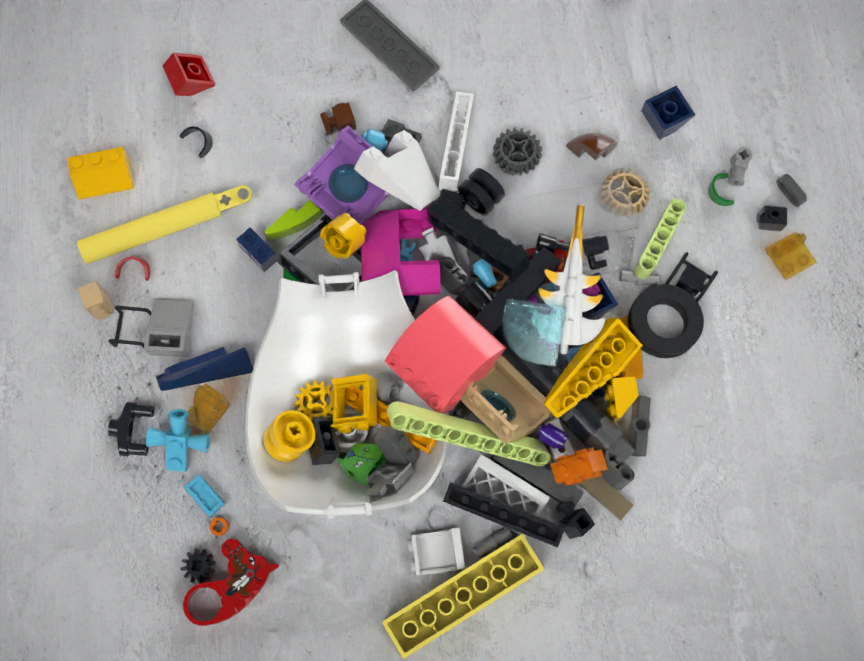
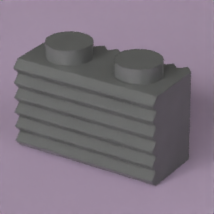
[374,426,418,465]

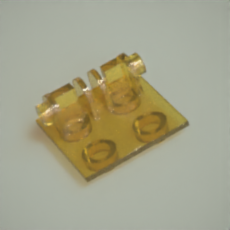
[765,232,817,280]

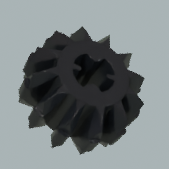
[181,548,216,584]

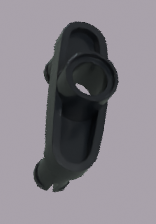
[108,402,155,457]

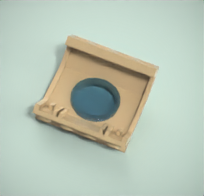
[460,355,552,445]

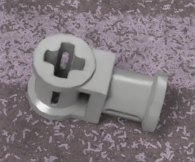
[727,147,752,186]

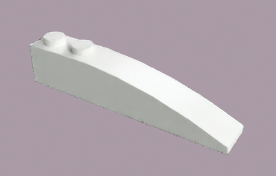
[439,91,474,193]

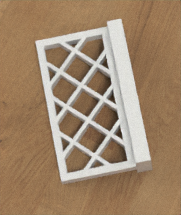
[462,454,550,537]

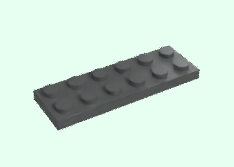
[340,0,439,92]

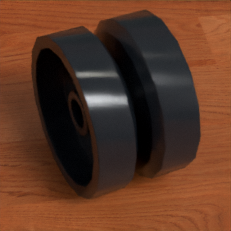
[458,168,505,216]

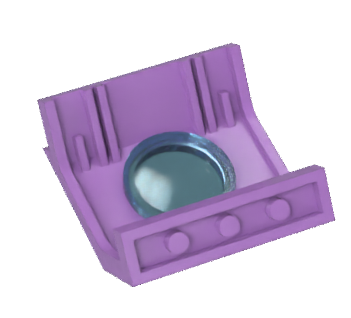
[294,126,390,225]

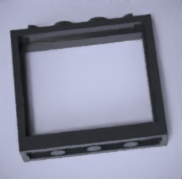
[278,215,362,292]

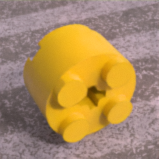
[320,213,366,259]

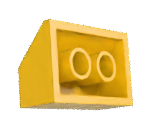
[67,147,134,200]

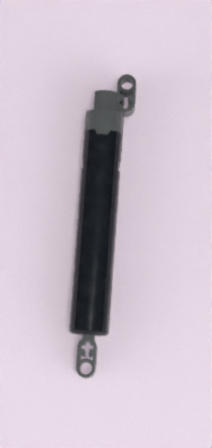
[439,257,635,490]

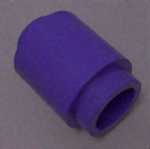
[537,422,568,450]

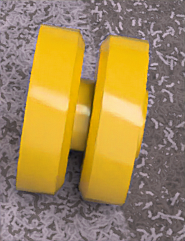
[263,410,315,463]

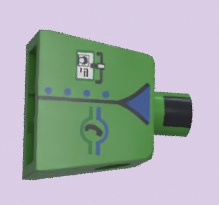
[338,443,388,488]

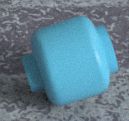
[362,129,388,152]

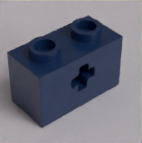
[236,227,278,272]

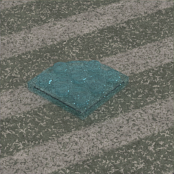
[503,298,566,366]

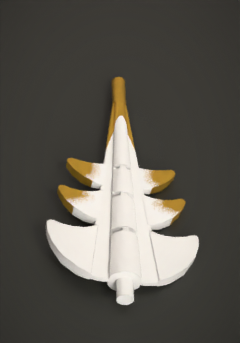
[531,205,605,354]

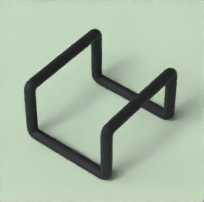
[665,252,718,302]
[108,305,151,348]

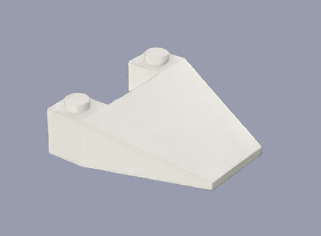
[354,130,441,211]

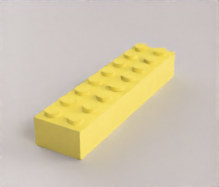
[382,534,544,659]

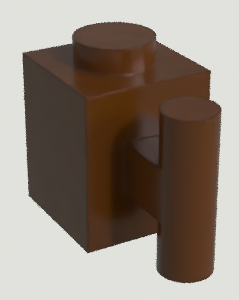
[320,102,356,135]

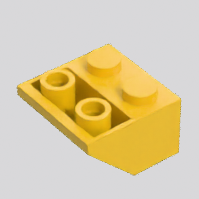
[604,377,638,423]

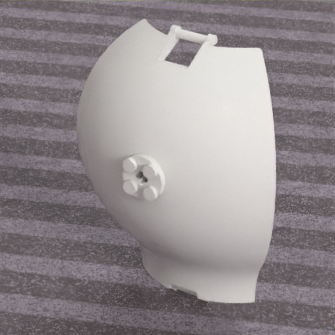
[245,270,448,519]

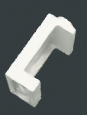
[408,528,465,576]

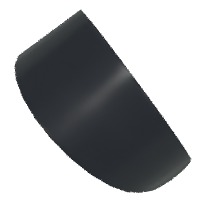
[180,126,213,158]

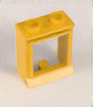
[331,374,377,433]

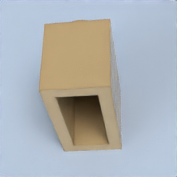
[77,281,114,320]

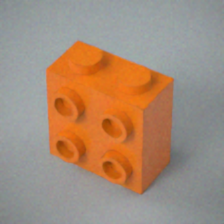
[550,448,608,486]

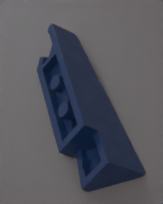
[156,347,253,391]

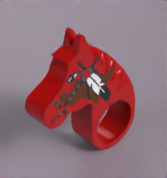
[183,539,279,626]

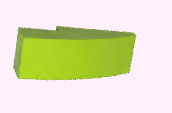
[264,200,322,241]

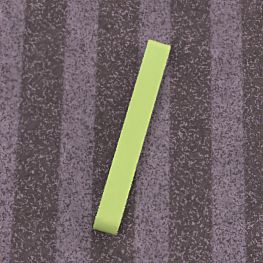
[387,402,550,466]

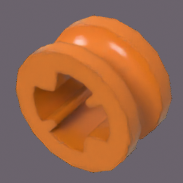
[210,517,229,536]

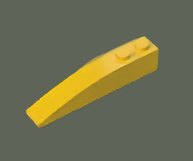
[543,318,643,418]

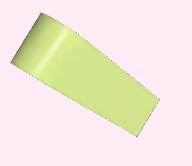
[634,199,686,279]

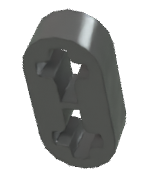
[776,174,807,207]

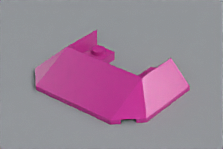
[361,209,441,296]

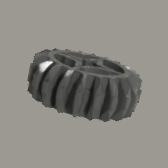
[493,127,542,176]

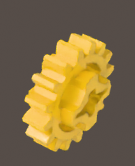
[295,380,333,420]

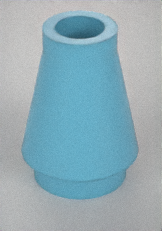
[472,259,497,288]

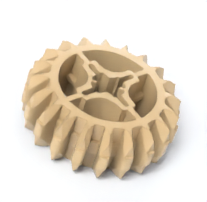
[600,169,650,218]

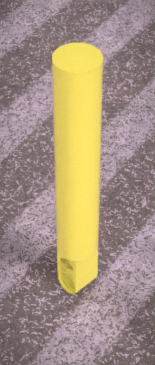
[77,185,252,264]

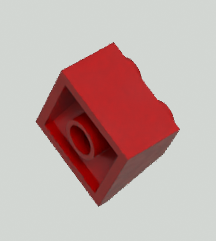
[162,52,215,97]

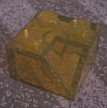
[187,383,231,434]

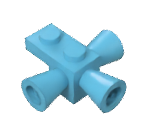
[146,409,210,472]

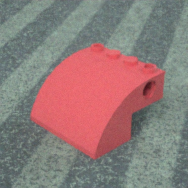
[384,296,506,413]

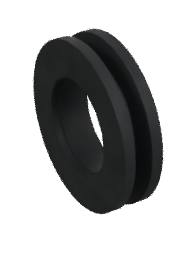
[628,284,704,358]

